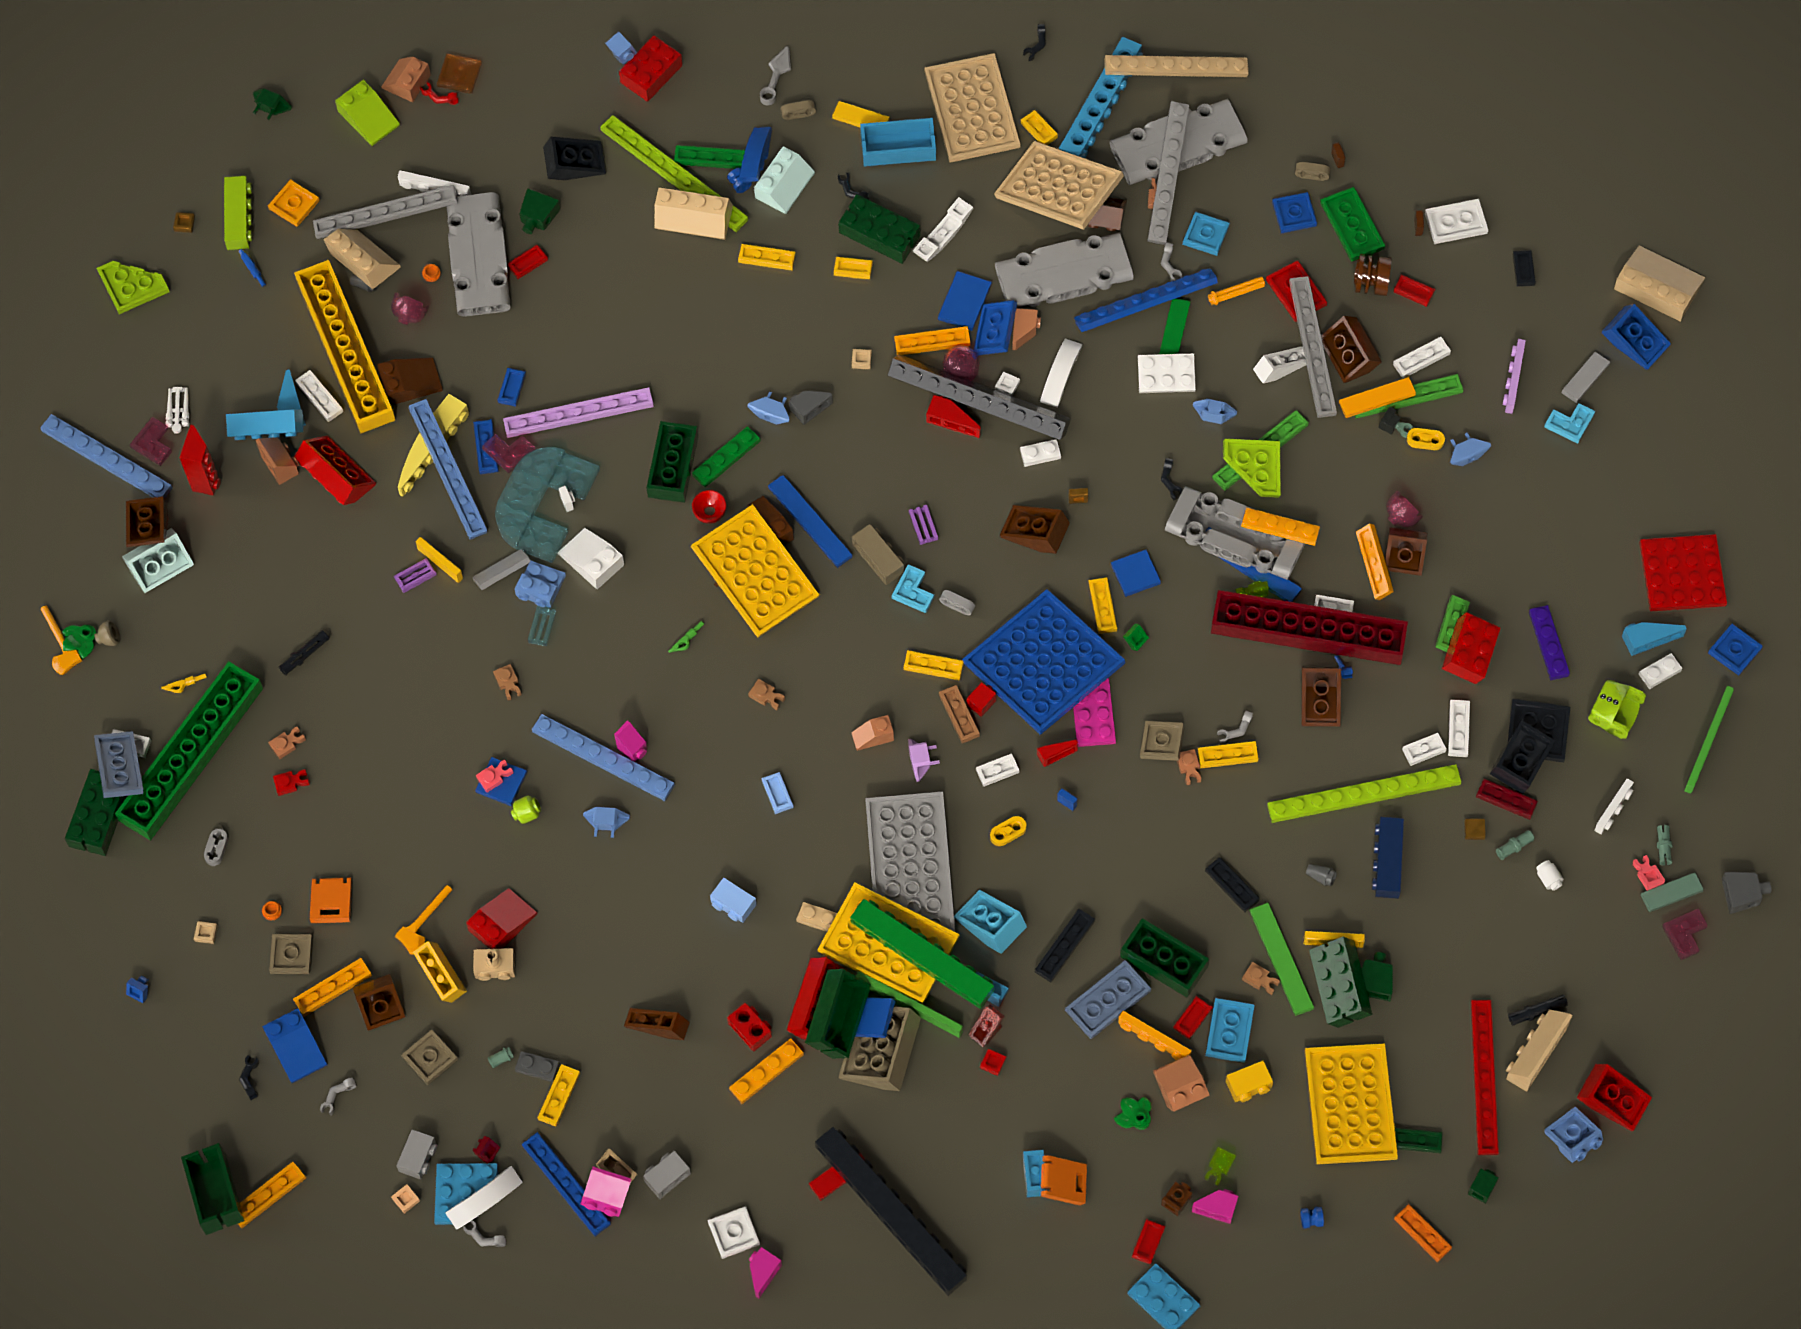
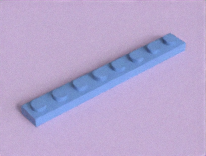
[409,399,488,540]
[40,414,172,498]
[532,714,675,801]

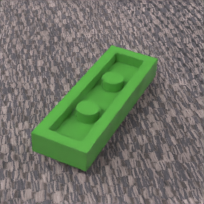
[1435,595,1470,652]

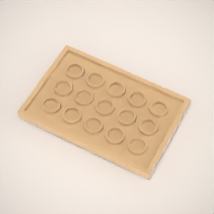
[925,53,1020,162]
[994,141,1124,230]

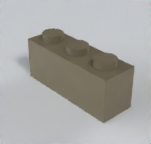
[852,524,905,585]

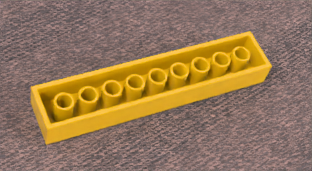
[294,260,395,434]

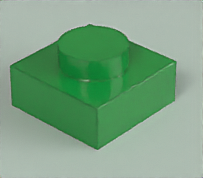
[1123,624,1149,651]

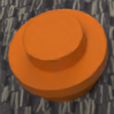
[422,264,441,282]
[262,901,282,921]

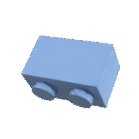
[710,878,757,923]

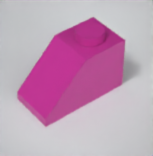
[614,720,647,762]
[1192,1190,1238,1224]
[749,1247,782,1298]

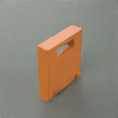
[310,877,352,923]
[1041,1155,1087,1206]

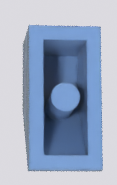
[605,32,637,65]

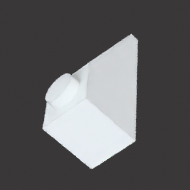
[1253,346,1306,383]

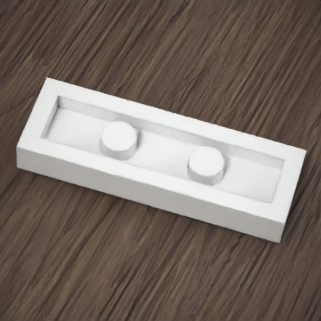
[1393,337,1451,379]
[295,370,343,422]
[1448,700,1470,757]
[1594,779,1634,834]

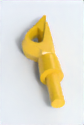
[161,674,207,693]

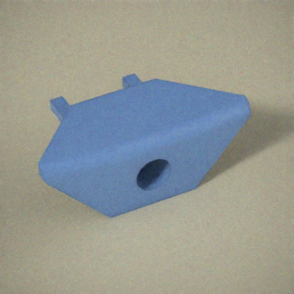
[747,391,790,425]
[1193,399,1237,424]
[1450,433,1491,466]
[583,807,630,838]

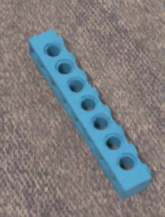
[1059,37,1143,159]

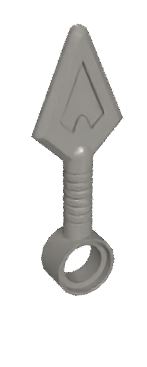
[760,46,791,105]

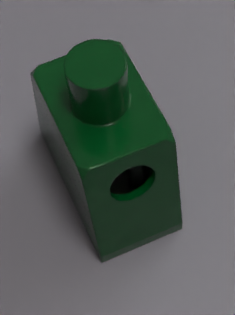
[520,188,561,234]
[1361,952,1393,1002]

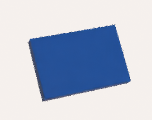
[938,271,992,331]
[973,300,1017,356]

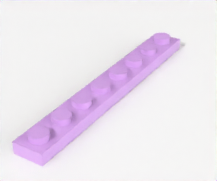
[503,387,653,438]

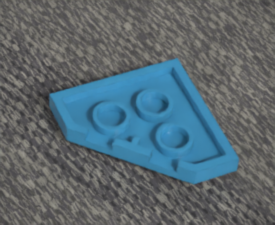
[434,1163,498,1225]

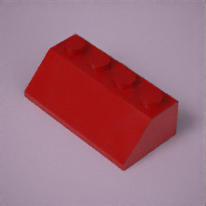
[179,425,220,496]
[294,435,376,505]
[787,957,851,1040]

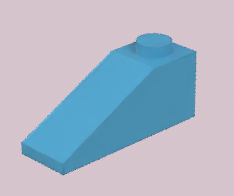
[277,369,306,426]
[1622,622,1687,656]

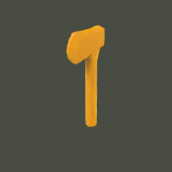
[41,606,82,675]
[395,885,452,955]

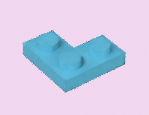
[1544,403,1595,444]
[892,564,934,613]

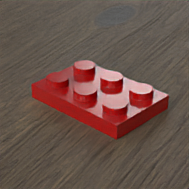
[1266,260,1327,322]

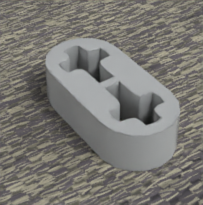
[939,590,976,616]
[204,829,229,866]

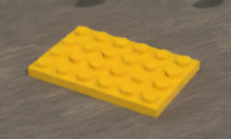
[691,504,819,638]
[818,882,960,1004]
[1305,1043,1398,1164]

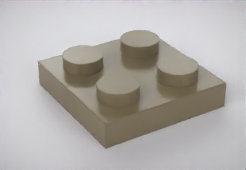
[1140,721,1185,761]
[269,934,313,974]
[401,1030,458,1085]

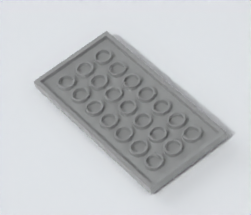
[865,792,955,932]

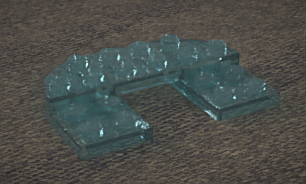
[495,447,600,563]

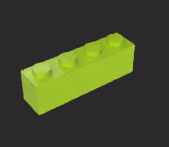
[224,176,252,250]

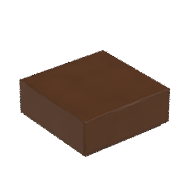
[1331,143,1346,168]
[1414,211,1424,236]

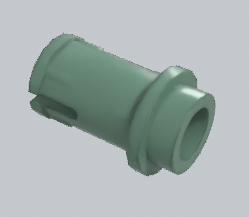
[487,1047,514,1068]

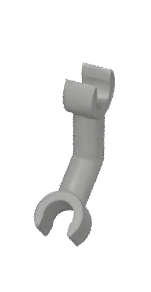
[1161,242,1182,282]
[1217,710,1253,744]
[320,1078,357,1116]
[463,1220,506,1247]

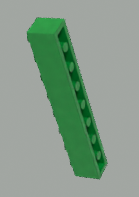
[850,899,994,1010]

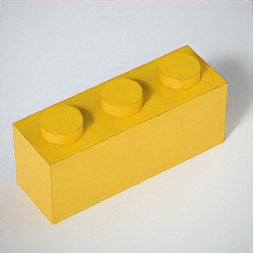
[413,941,467,1003]

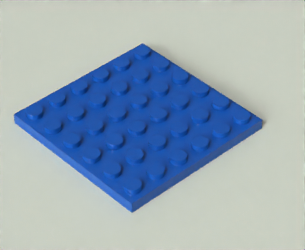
[962,589,1125,735]

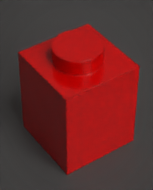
[967,682,996,717]

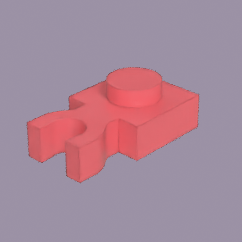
[476,759,513,792]
[1633,855,1665,891]

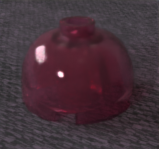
[391,292,429,326]
[943,345,980,381]
[1386,490,1423,528]

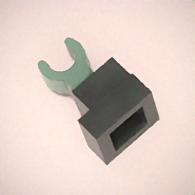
[1378,407,1413,438]

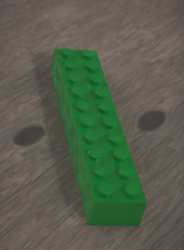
[115,661,263,841]

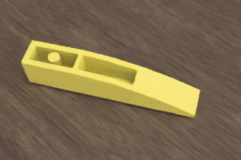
[398,394,469,497]

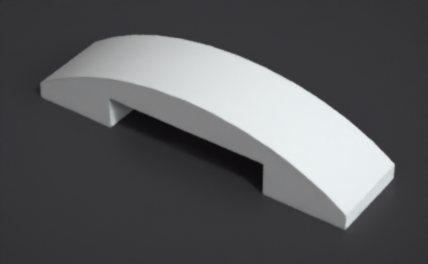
[913,198,973,262]
[1040,339,1083,408]
[445,1166,523,1229]

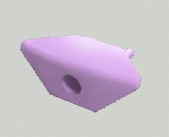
[908,739,940,782]

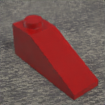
[926,395,981,438]

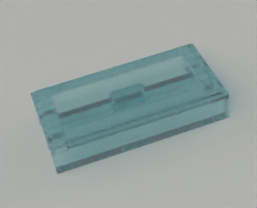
[528,606,556,646]

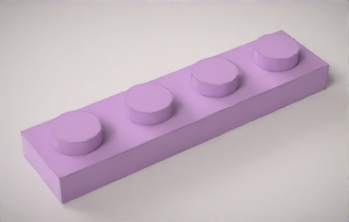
[1503,339,1526,414]

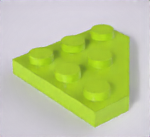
[97,261,170,314]
[1223,439,1281,498]

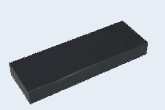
[1205,857,1260,912]

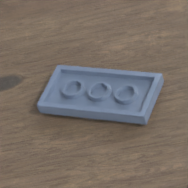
[94,731,143,798]
[1065,960,1151,1039]

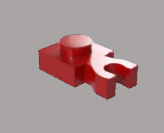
[273,769,310,796]

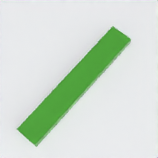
[1355,374,1463,419]
[1212,410,1309,491]
[1684,686,1734,794]
[1250,903,1314,1016]
[855,971,963,1038]

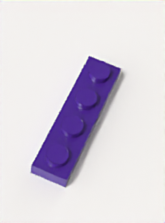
[1529,605,1570,681]

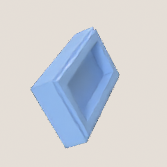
[761,772,793,814]

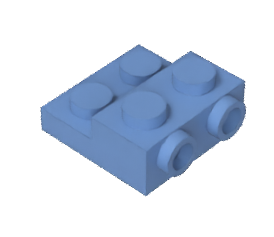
[515,560,566,608]
[1544,1107,1603,1163]

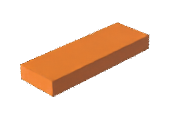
[1394,1204,1452,1262]

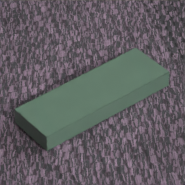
[1641,873,1704,912]

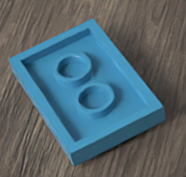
[1206,998,1255,1063]
[1127,1263,1200,1329]

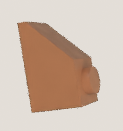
[1012,308,1041,350]
[851,715,894,751]

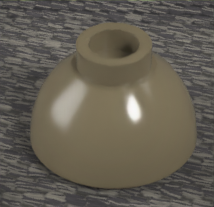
[95,620,120,646]

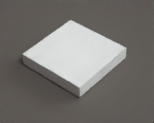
[708,1206,760,1259]

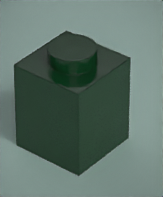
[1468,1168,1499,1204]

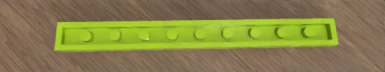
[601,115,748,232]
[1267,764,1461,823]

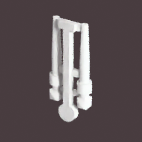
[165,387,189,433]

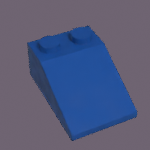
[1601,304,1671,370]
[262,1008,327,1083]

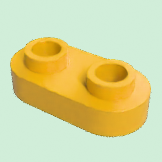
[1407,428,1445,450]
[990,816,1026,846]

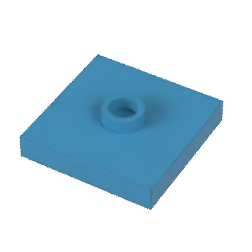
[1183,212,1230,256]

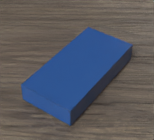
[498,368,526,407]

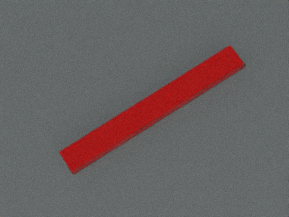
[1471,1000,1499,1155]

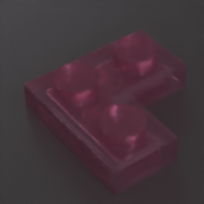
[130,417,172,466]
[482,434,535,473]
[1662,909,1708,960]

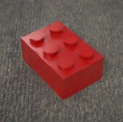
[619,35,683,102]
[1442,612,1500,684]

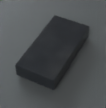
[1513,250,1536,287]

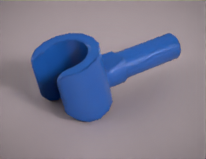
[1334,655,1353,679]

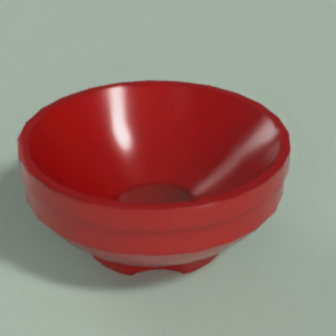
[692,490,726,523]

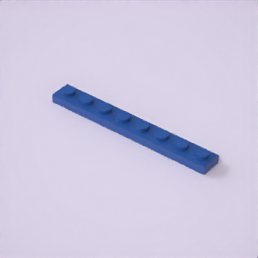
[1074,268,1218,332]

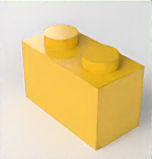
[1225,1061,1273,1103]

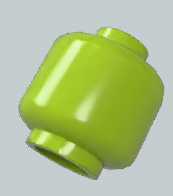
[511,795,541,824]

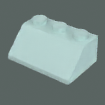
[754,146,815,214]
[122,528,194,593]

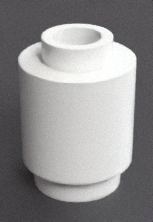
[1536,860,1564,891]

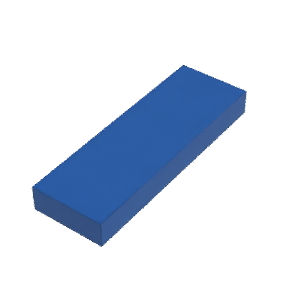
[473,419,498,474]

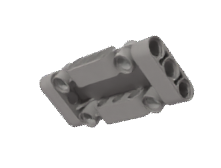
[1110,99,1247,185]
[447,192,510,317]
[995,233,1133,308]
[1165,486,1305,580]

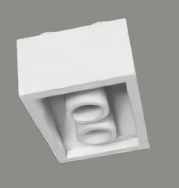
[558,528,624,589]

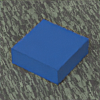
[1057,788,1077,811]

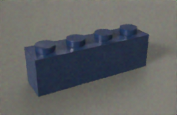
[1372,817,1404,899]

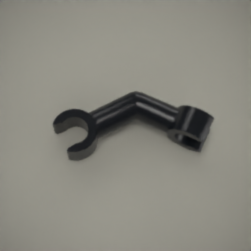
[1023,24,1046,61]
[838,172,869,200]
[1161,458,1182,500]
[239,1055,259,1100]

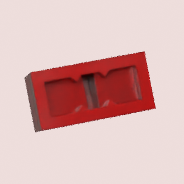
[727,1003,772,1052]

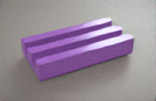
[909,505,938,545]
[394,558,437,593]

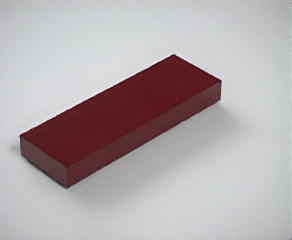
[1476,779,1538,820]

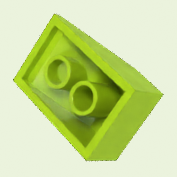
[335,80,400,146]

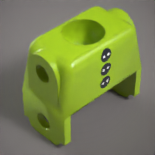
[1588,680,1646,739]

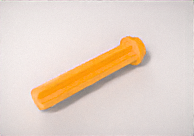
[1208,277,1265,305]

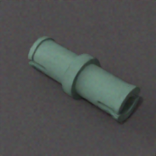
[1657,825,1673,866]
[1496,830,1534,860]

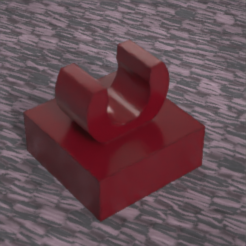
[473,1136,500,1163]

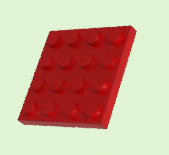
[1639,534,1727,612]

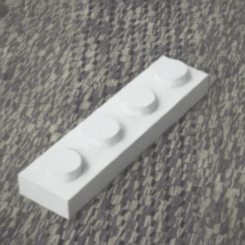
[398,170,471,196]

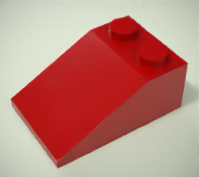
[466,888,537,949]
[1577,1064,1652,1131]

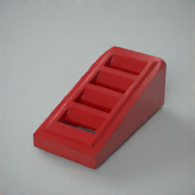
[1037,740,1078,767]

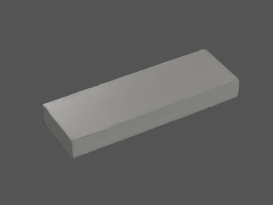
[1562,352,1610,404]
[472,549,530,590]

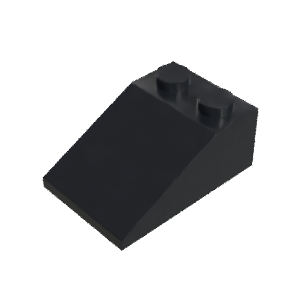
[543,136,606,180]
[1490,720,1555,794]

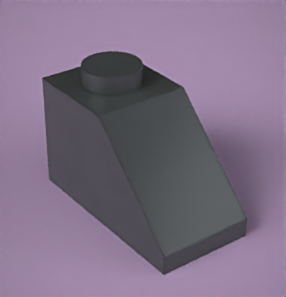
[789,391,833,425]

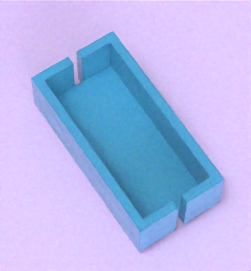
[860,118,936,166]

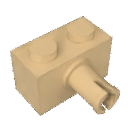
[473,948,515,981]

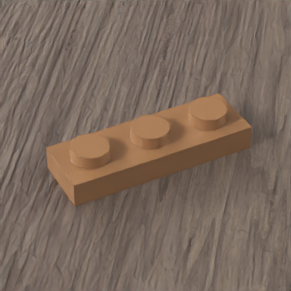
[939,685,980,744]

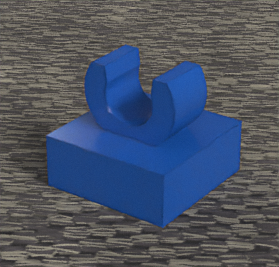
[126,976,148,1003]

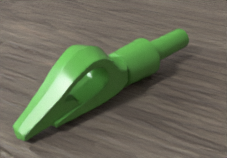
[668,621,704,653]

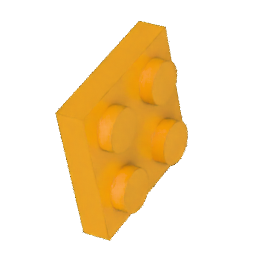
[268,180,320,227]

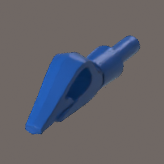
[239,249,266,287]

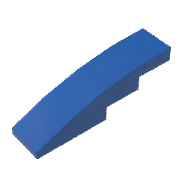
[739,127,772,182]

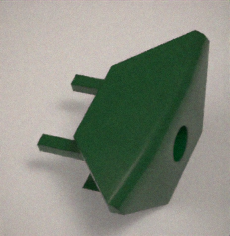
[253,88,292,120]

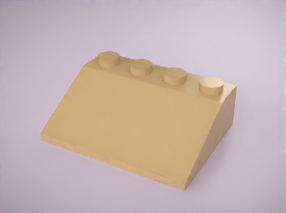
[1614,245,1706,322]

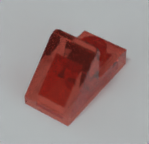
[968,1004,1005,1047]

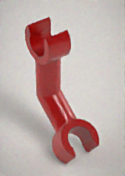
[420,82,458,105]

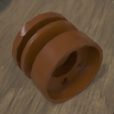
[1354,254,1392,296]

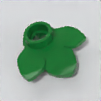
[62,625,96,658]
[1114,1097,1152,1130]

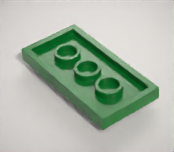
[1320,187,1385,262]

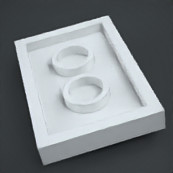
[1425,199,1488,244]
[1138,354,1195,393]

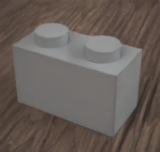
[397,1130,438,1179]
[643,1151,691,1199]

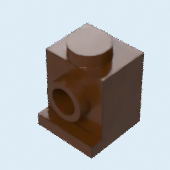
[1161,1182,1192,1216]

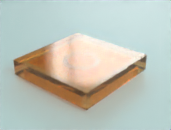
[437,54,482,94]

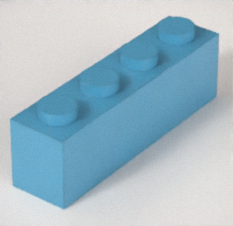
[226,409,304,440]

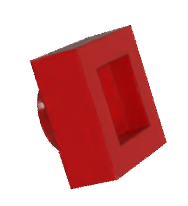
[980,1049,1006,1076]

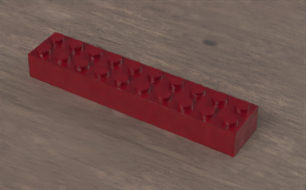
[1211,590,1408,665]

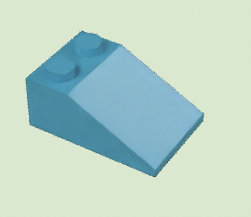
[954,890,1027,954]

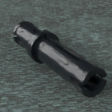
[278,630,330,676]
[1508,994,1568,1026]

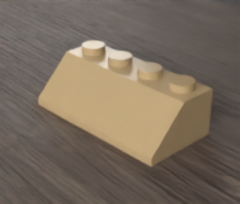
[655,188,733,240]
[324,229,401,289]
[1506,1009,1573,1092]

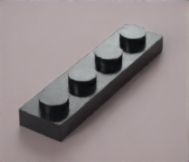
[1035,909,1095,983]

